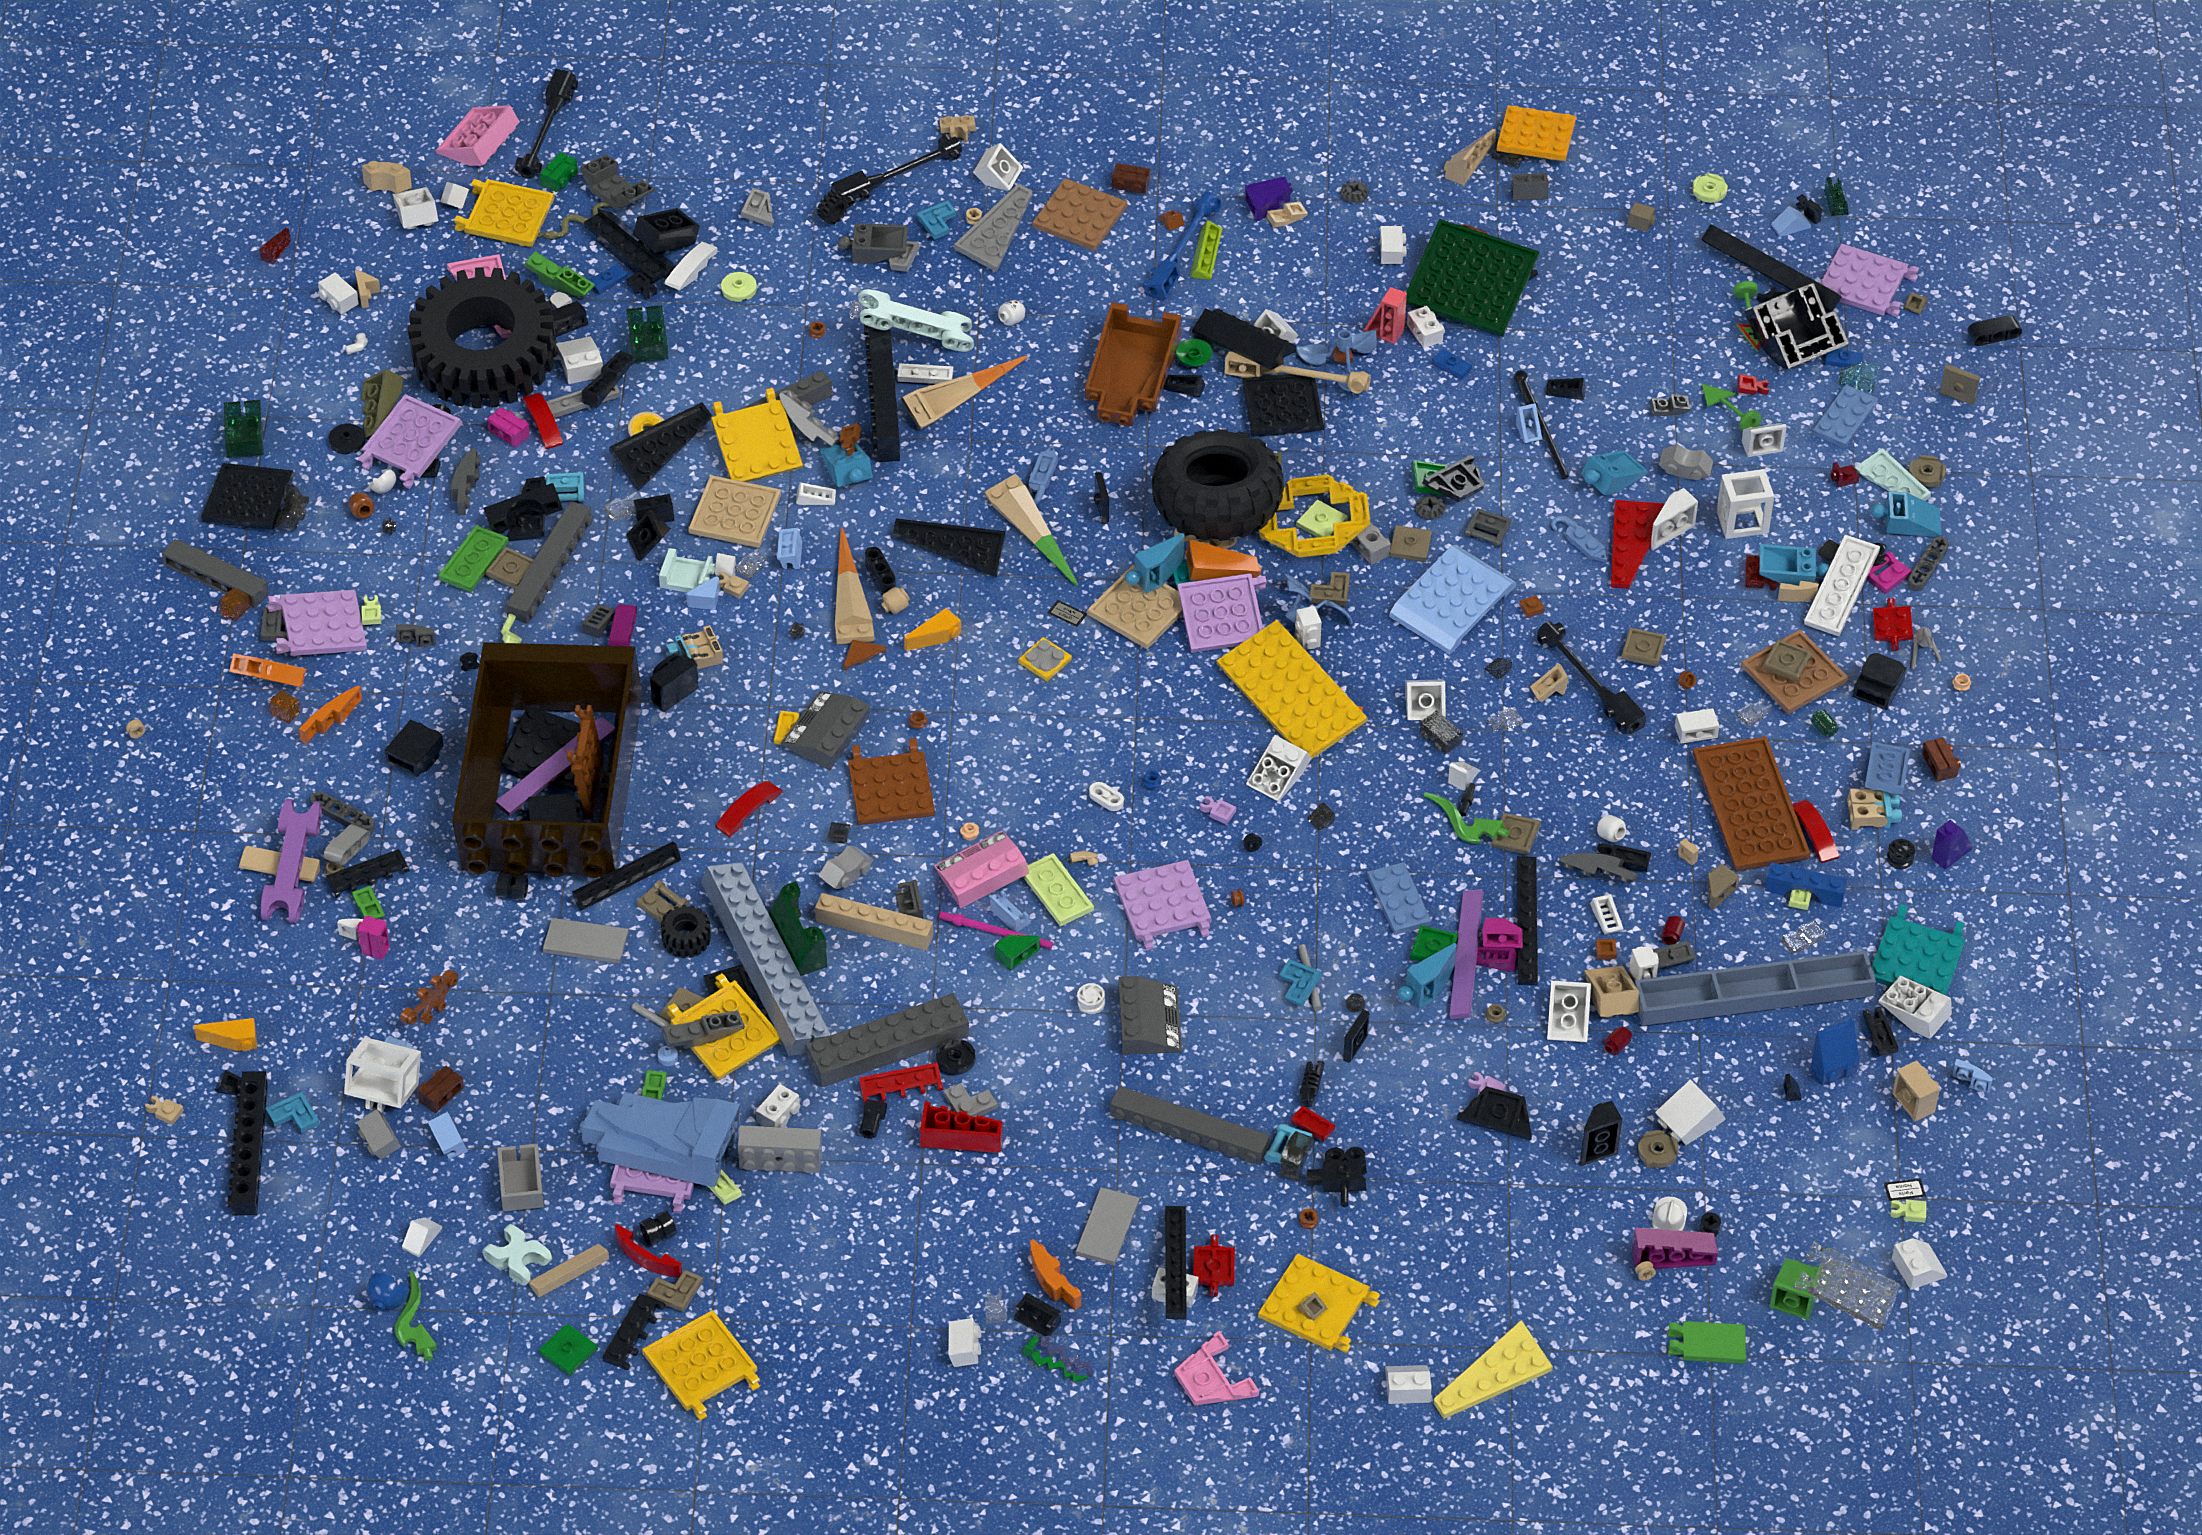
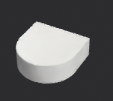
[550,292,572,309]

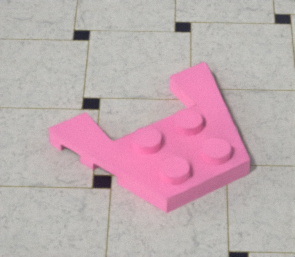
[1175,1331,1259,1406]

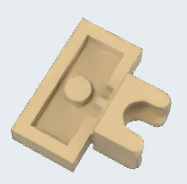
[939,115,976,142]

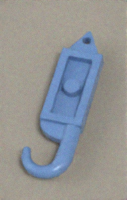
[1029,445,1059,505]
[1551,516,1607,563]

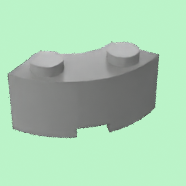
[1659,444,1713,480]
[818,845,874,889]

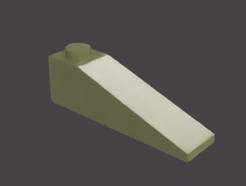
[361,369,403,439]

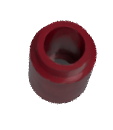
[1661,916,1685,945]
[1603,1026,1632,1055]

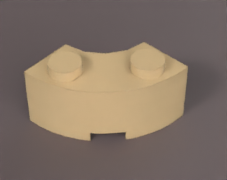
[362,161,412,194]

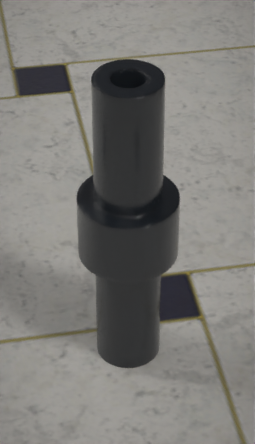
[1459,783,1476,816]

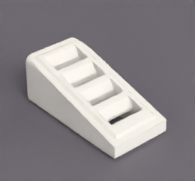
[796,483,836,505]
[1590,894,1623,935]

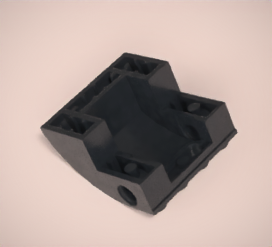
[1744,283,1849,369]

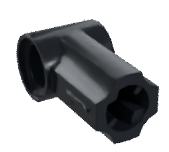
[859,1099,887,1139]

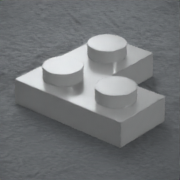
[943,1083,998,1117]

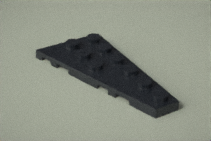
[893,518,1006,577]

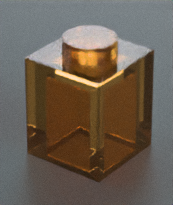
[219,587,250,621]
[269,690,301,724]

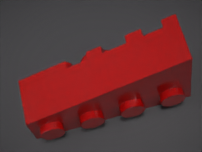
[920,1101,1003,1153]

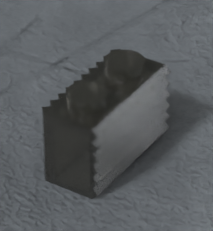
[1420,710,1463,754]

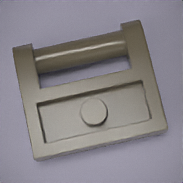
[637,880,689,923]

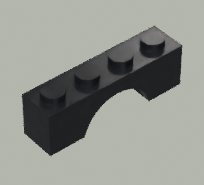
[483,483,563,533]

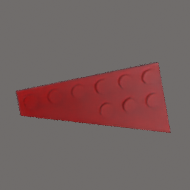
[1611,500,1665,589]

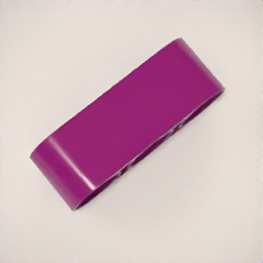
[609,604,637,646]

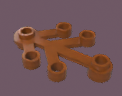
[400,970,458,1025]

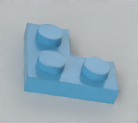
[917,201,957,240]
[1279,959,1323,1007]
[265,1092,320,1133]

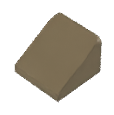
[1903,292,1929,315]
[1295,1292,1328,1321]

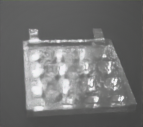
[1793,1241,1901,1331]

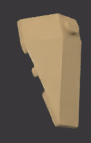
[1444,129,1496,186]

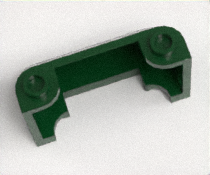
[768,881,827,976]

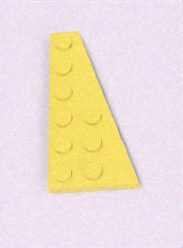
[1433,1320,1553,1419]

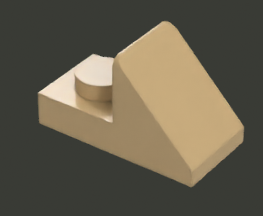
[355,270,380,308]
[1530,663,1569,702]

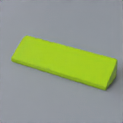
[1190,220,1223,280]

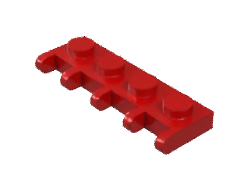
[859,1062,943,1105]

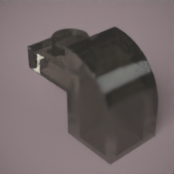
[1279,1131,1314,1182]

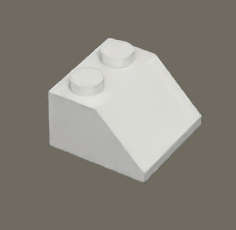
[973,143,1023,191]
[1253,309,1298,343]
[1742,423,1787,457]
[1405,679,1446,720]
[1892,1238,1947,1290]
[1385,1365,1431,1404]

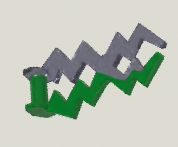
[1022,1331,1092,1383]

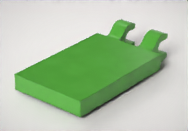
[1668,1321,1746,1364]

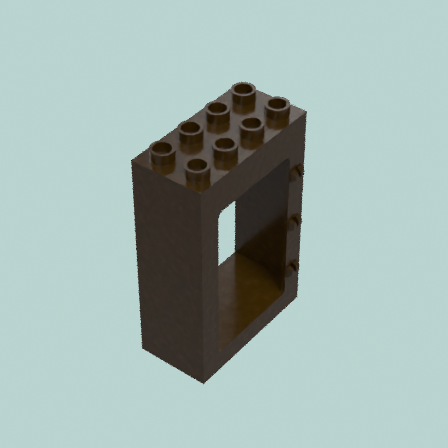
[452,642,643,878]

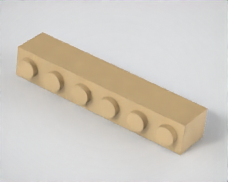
[815,893,933,950]

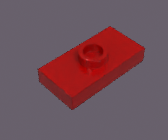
[1291,1106,1335,1142]

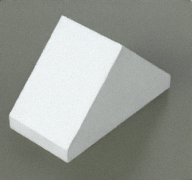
[1448,762,1479,791]
[402,1218,442,1257]

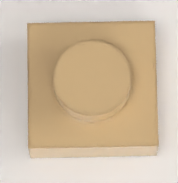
[1678,839,1699,865]

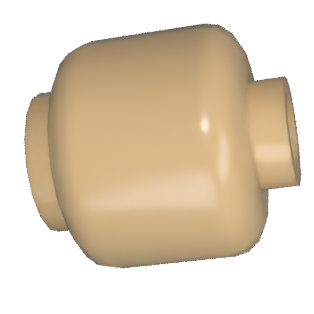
[881,587,910,615]

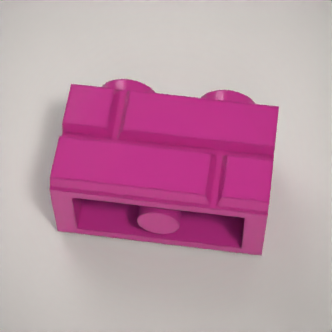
[487,407,530,447]
[356,916,390,960]

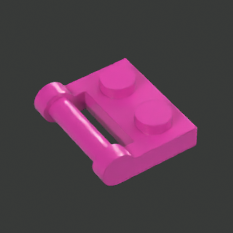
[1866,551,1912,594]

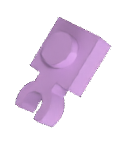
[1200,796,1236,825]
[1468,1072,1506,1094]

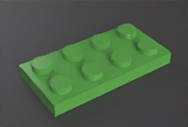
[438,525,509,593]

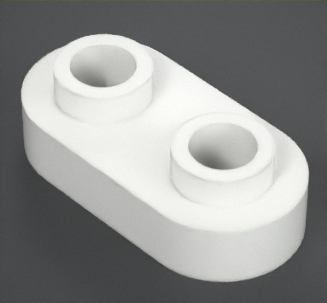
[1089,782,1124,811]

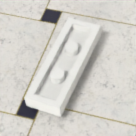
[897,363,953,384]

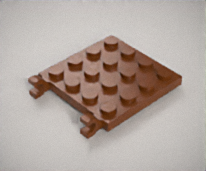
[567,705,604,818]
[848,738,935,825]

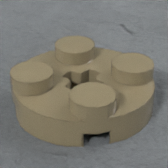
[1909,455,1946,488]
[1638,1130,1679,1169]

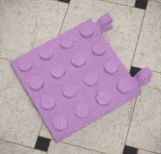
[1820,244,1919,317]
[358,394,462,489]
[1177,574,1267,653]
[267,590,367,656]
[1114,860,1211,950]
[610,1164,695,1214]

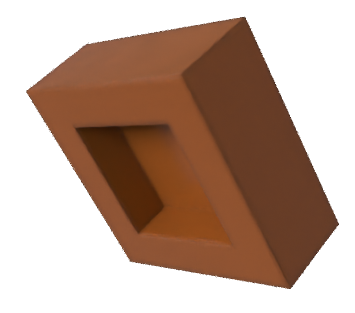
[1332,345,1353,363]
[1519,595,1545,618]
[1595,939,1617,959]

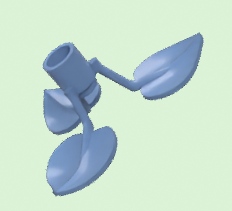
[1297,330,1377,391]
[1283,573,1353,625]

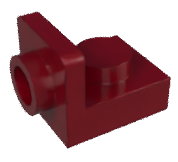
[1830,462,1859,487]

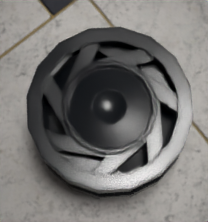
[1887,839,1915,870]

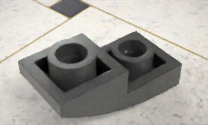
[1649,394,1691,416]
[396,624,436,647]

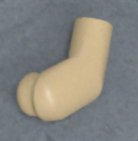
[1070,851,1098,866]

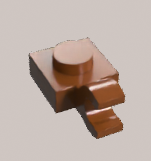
[839,423,861,456]

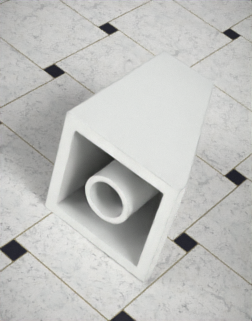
[1655,1080,1725,1145]

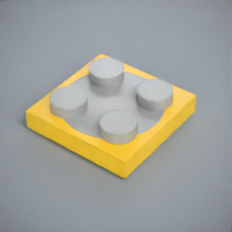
[1019,637,1072,682]

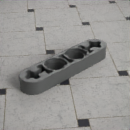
[1908,537,1949,591]
[310,791,375,834]

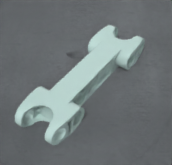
[858,289,974,352]

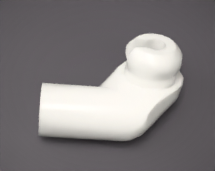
[345,333,368,355]

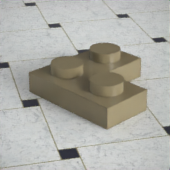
[1309,571,1350,606]
[647,1270,703,1313]

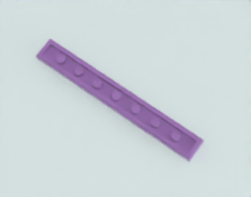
[495,716,615,816]
[1450,889,1484,1019]

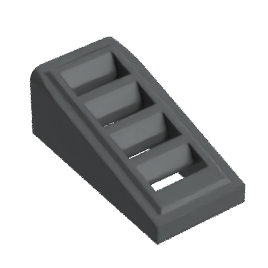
[582,604,616,638]

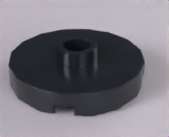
[328,423,366,455]
[936,1039,976,1075]

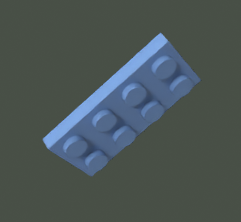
[1812,384,1879,449]
[1865,742,1910,795]
[1367,862,1431,935]

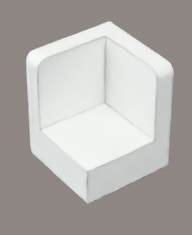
[440,182,469,209]

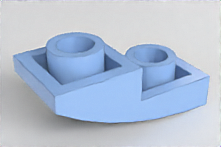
[1952,1059,1993,1093]

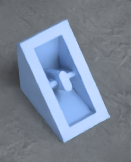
[1771,206,1811,237]
[1516,403,1542,443]
[686,576,720,610]

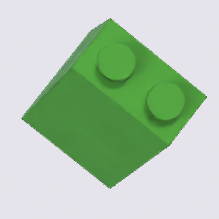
[1769,1258,1825,1320]

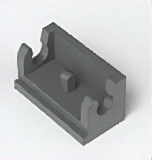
[1511,173,1549,201]
[896,879,923,919]
[1653,941,1695,971]

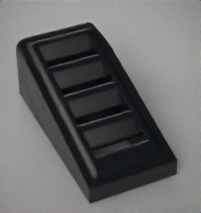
[1163,375,1205,397]
[1546,378,1586,400]

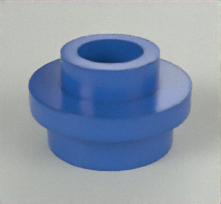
[1143,770,1162,788]

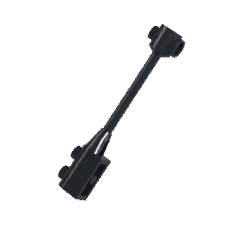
[515,69,578,179]
[831,134,962,207]
[1537,621,1646,734]

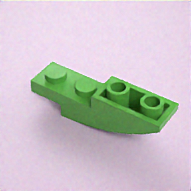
[524,251,595,297]

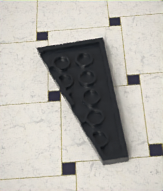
[609,402,712,491]

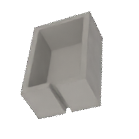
[497,1144,544,1211]

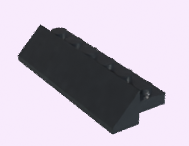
[584,208,677,284]
[1192,308,1296,370]

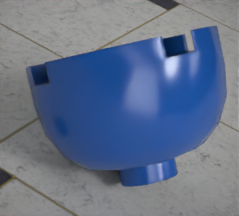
[366,1272,409,1311]

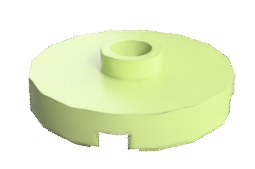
[1692,173,1728,203]
[721,272,757,302]

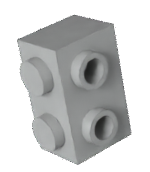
[357,1109,401,1160]

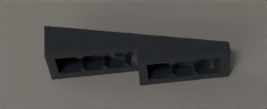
[581,351,636,409]

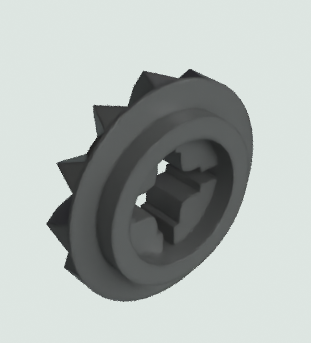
[1341,179,1369,203]
[1415,495,1445,519]

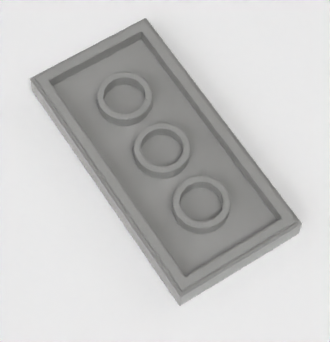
[543,918,629,964]
[1076,1187,1140,1266]

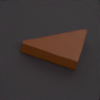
[844,640,886,671]

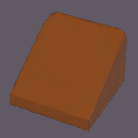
[1159,210,1184,230]

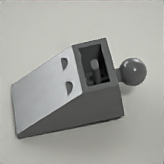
[838,223,908,264]

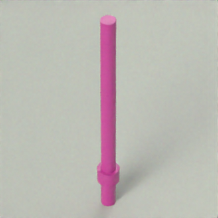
[939,911,1053,949]

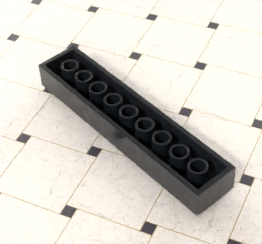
[864,308,900,462]

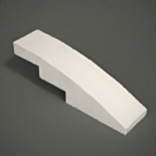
[665,242,717,290]

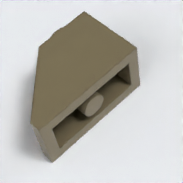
[1707,864,1739,910]

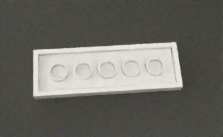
[1804,535,1880,636]

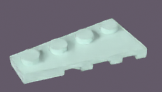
[1854,448,1931,501]

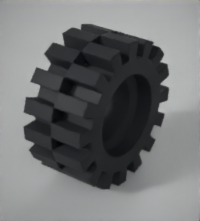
[817,190,849,225]

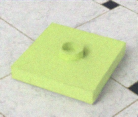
[1296,500,1348,537]

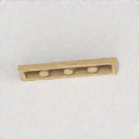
[239,846,320,882]
[528,1244,609,1298]

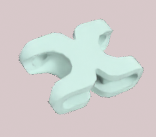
[482,1224,552,1286]

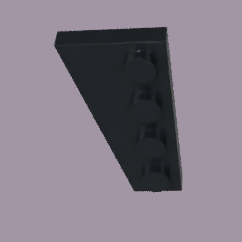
[507,476,546,541]

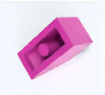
[1483,918,1523,948]

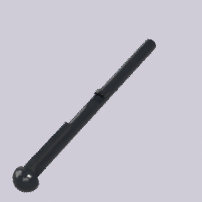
[1514,370,1569,479]

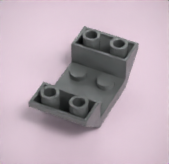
[580,154,655,209]

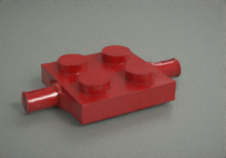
[1873,598,1913,651]
[1193,1234,1235,1297]

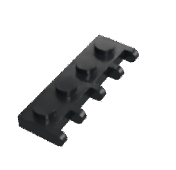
[326,849,410,898]
[602,1293,666,1370]

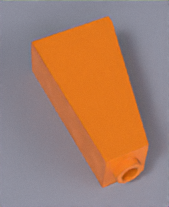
[1185,540,1261,581]

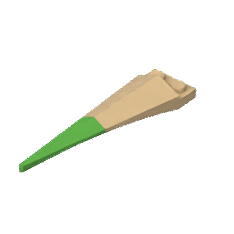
[985,474,1077,586]

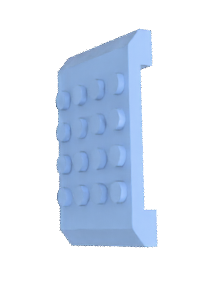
[1389,545,1516,655]

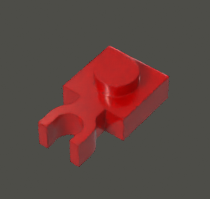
[1737,374,1769,395]

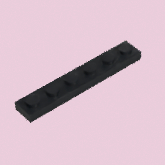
[572,841,681,910]

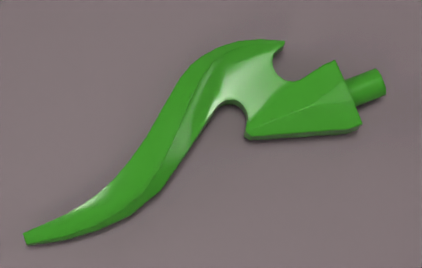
[1423,792,1509,844]
[395,1270,437,1361]

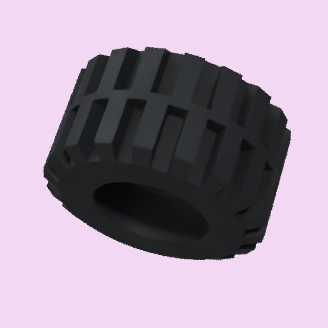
[661,905,711,958]

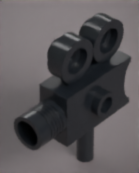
[1307,1147,1367,1207]

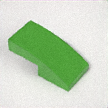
[352,886,385,920]
[642,1070,667,1100]

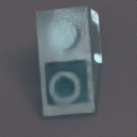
[1838,361,1880,393]

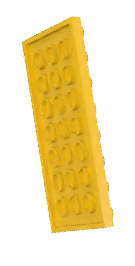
[1216,620,1368,760]

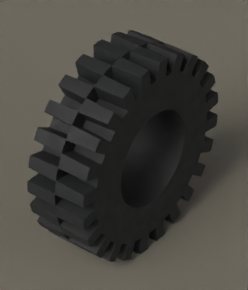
[408,267,557,409]

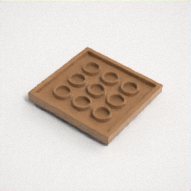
[1032,178,1128,251]
[1741,629,1848,714]

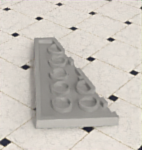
[954,184,1032,272]

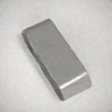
[324,824,370,866]

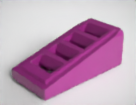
[1476,947,1517,972]

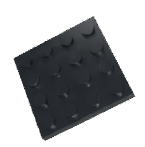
[1242,374,1324,436]
[201,463,294,530]
[501,705,581,792]

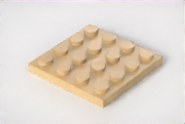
[689,475,781,548]
[1087,565,1183,649]

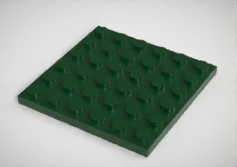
[1406,219,1540,337]

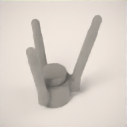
[1911,627,1942,670]

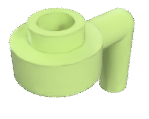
[501,613,522,643]

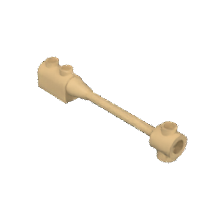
[1225,351,1371,394]

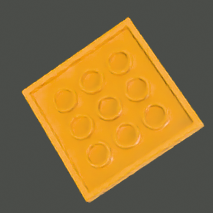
[1497,105,1576,162]

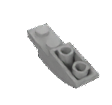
[779,390,840,446]

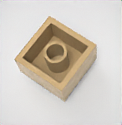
[1893,1061,1940,1122]

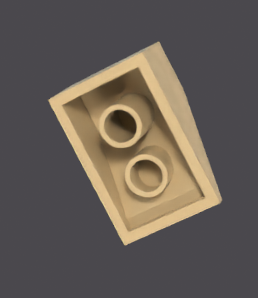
[1584,966,1639,1018]

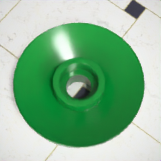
[1176,339,1212,367]

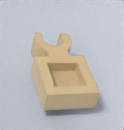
[719,572,749,599]
[145,1096,184,1125]

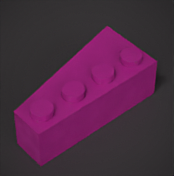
[1631,1227,1718,1269]

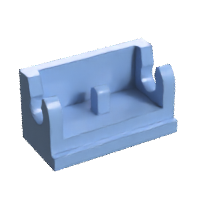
[777,528,802,570]
[990,890,1031,932]
[428,1112,468,1158]

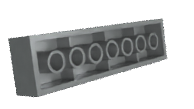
[806,993,969,1087]

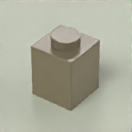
[1628,202,1656,232]

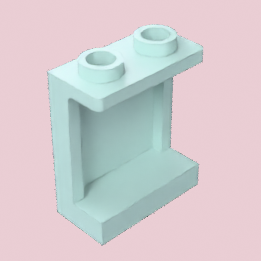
[659,548,715,592]

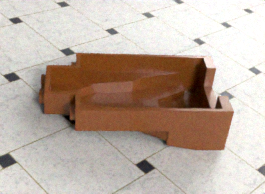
[1085,302,1182,426]

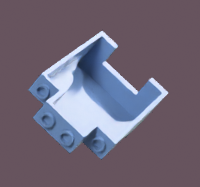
[579,1092,740,1188]

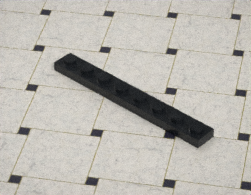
[1517,856,1538,985]
[1165,1206,1187,1320]

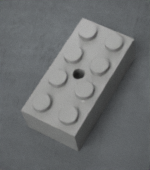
[738,1125,822,1173]

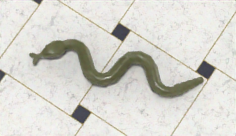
[538,202,611,239]

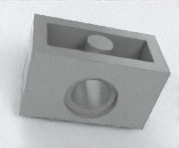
[1350,522,1391,565]

